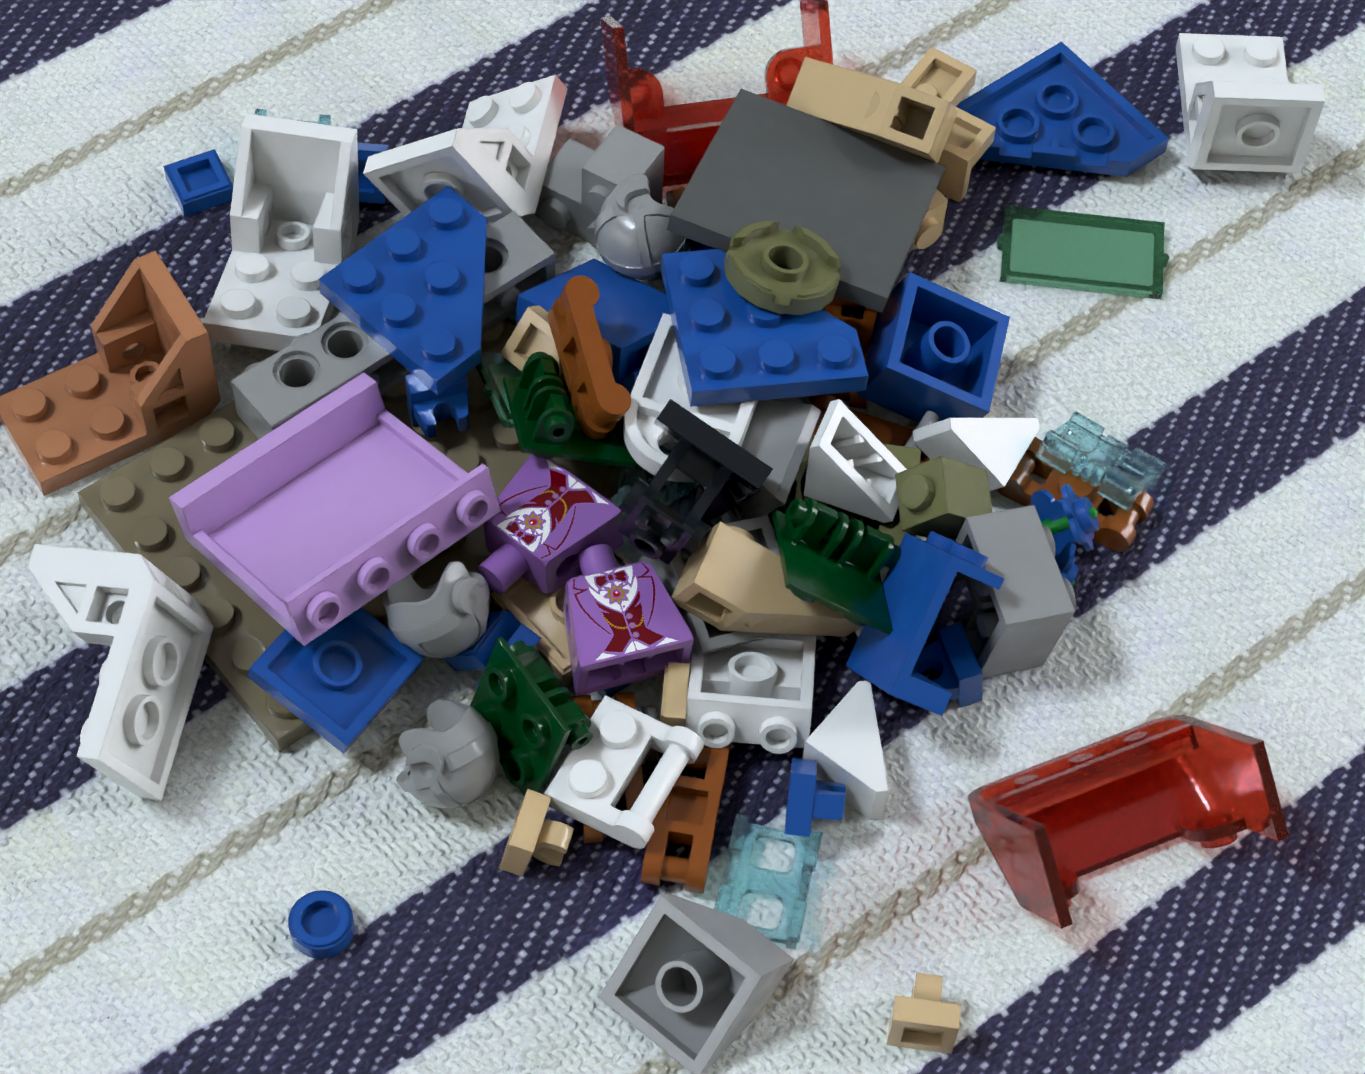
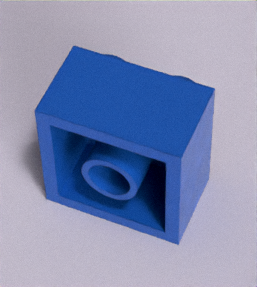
[857,272,1010,423]

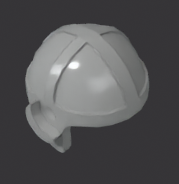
[594,174,692,281]
[382,561,490,658]
[396,699,500,809]

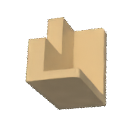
[900,47,996,202]

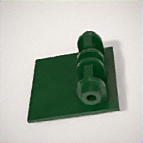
[503,352,636,468]
[772,498,901,635]
[470,637,593,796]

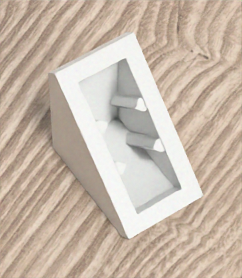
[804,399,907,523]
[912,418,1039,491]
[802,681,889,820]

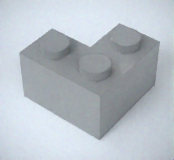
[535,124,665,250]
[955,505,1076,678]

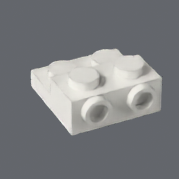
[685,634,816,754]

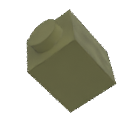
[895,456,993,541]

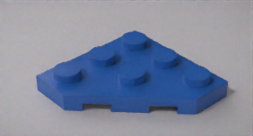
[956,41,1169,177]
[318,186,487,396]
[660,249,869,407]

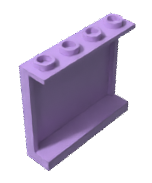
[169,372,501,646]

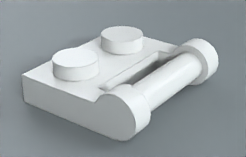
[545,695,704,849]

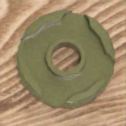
[723,221,841,315]

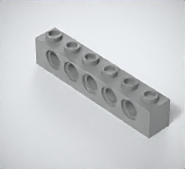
[231,211,556,439]

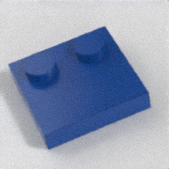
[247,607,424,754]

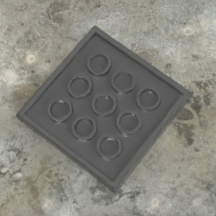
[667,89,946,313]

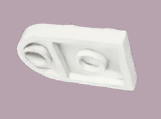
[623,313,758,482]

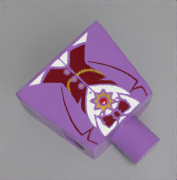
[477,454,624,594]
[563,544,694,696]

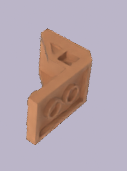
[0,250,221,496]

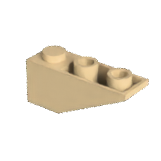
[786,57,958,163]
[671,521,862,637]

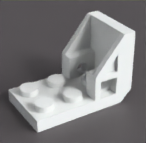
[1176,33,1325,173]
[363,75,568,223]
[203,113,359,351]
[27,544,213,801]

